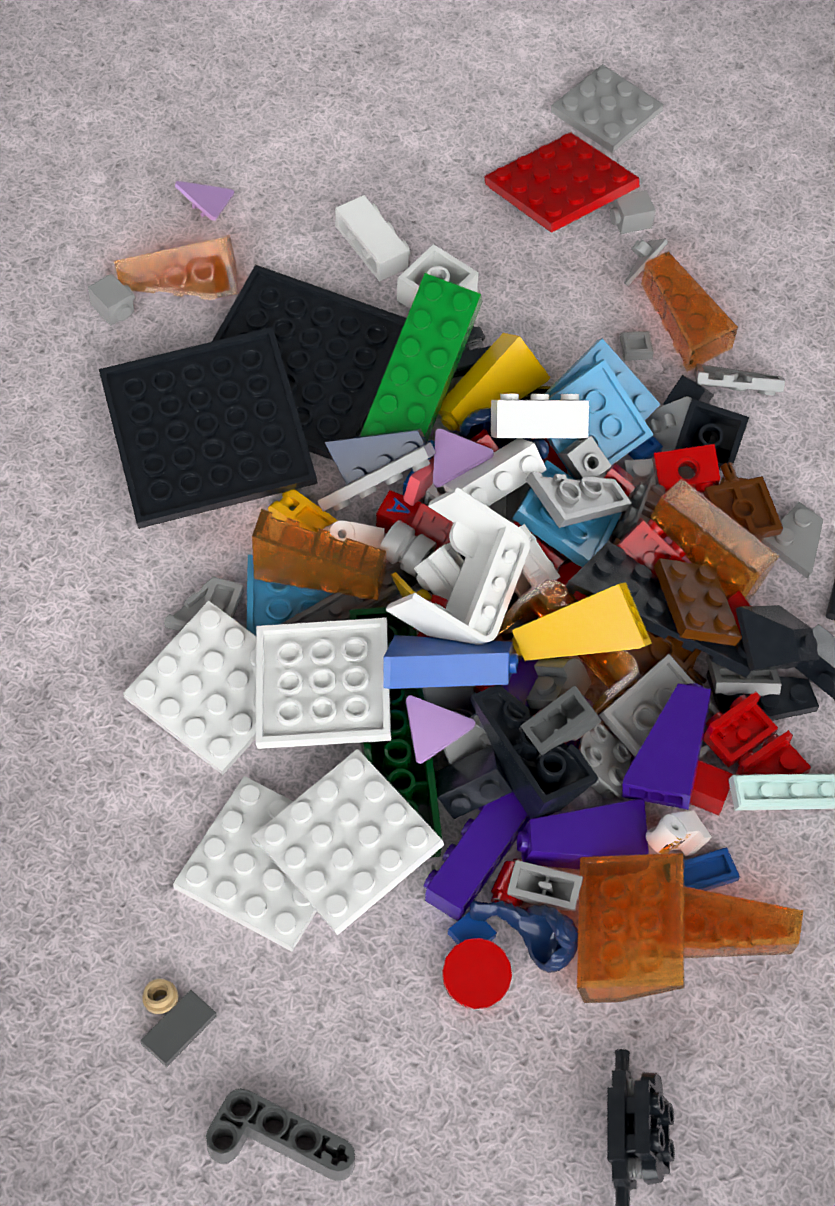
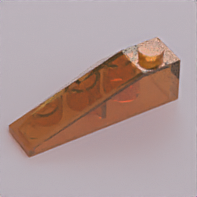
[114,235,239,300]

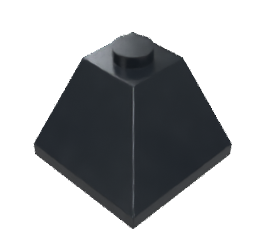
[674,399,749,471]
[735,605,819,671]

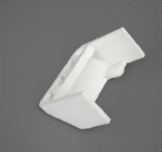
[386,487,530,645]

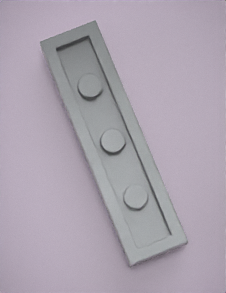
[318,442,436,512]

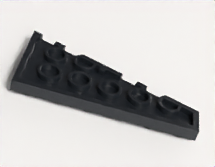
[563,541,751,678]

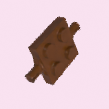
[703,462,783,559]
[616,630,707,686]

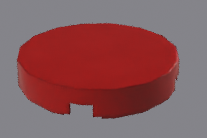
[442,938,512,1009]

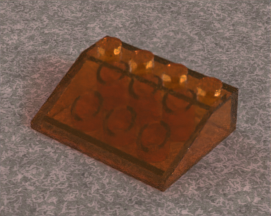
[577,853,685,1003]

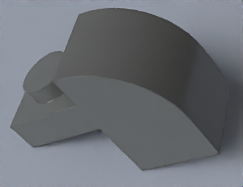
[526,658,591,709]

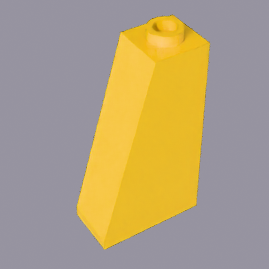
[439,333,551,431]
[512,583,652,661]

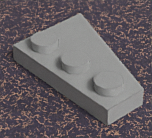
[694,364,785,396]

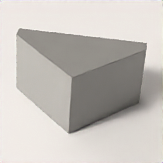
[507,860,583,911]

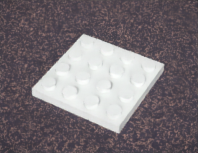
[123,601,256,775]
[256,618,391,749]
[253,749,444,935]
[173,776,317,951]

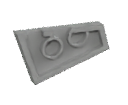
[526,472,631,528]

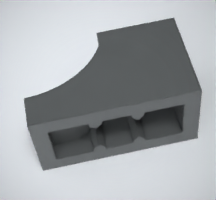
[521,685,602,755]

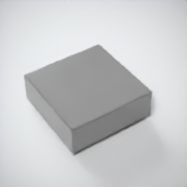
[620,331,654,361]

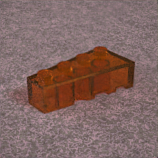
[641,251,738,372]
[650,479,780,601]
[252,509,386,600]
[650,883,803,959]

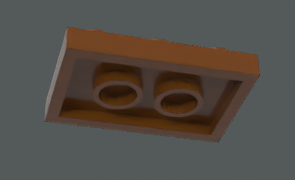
[654,558,742,646]

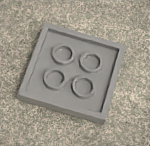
[551,64,664,153]
[599,654,720,759]

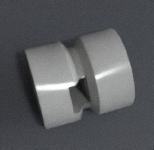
[378,520,437,578]

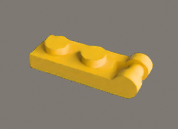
[268,489,340,554]

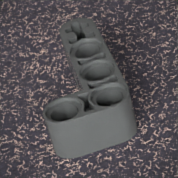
[206,1088,355,1181]

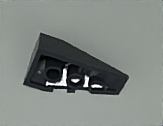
[470,685,599,819]

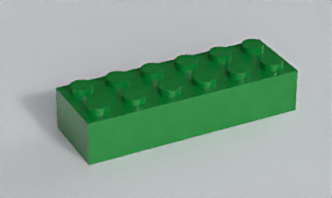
[360,273,483,441]

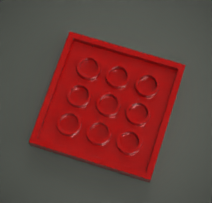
[484,132,640,233]

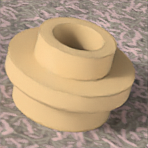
[142,979,178,1014]

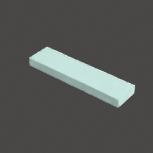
[729,774,835,811]

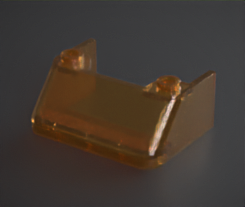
[498,580,639,715]

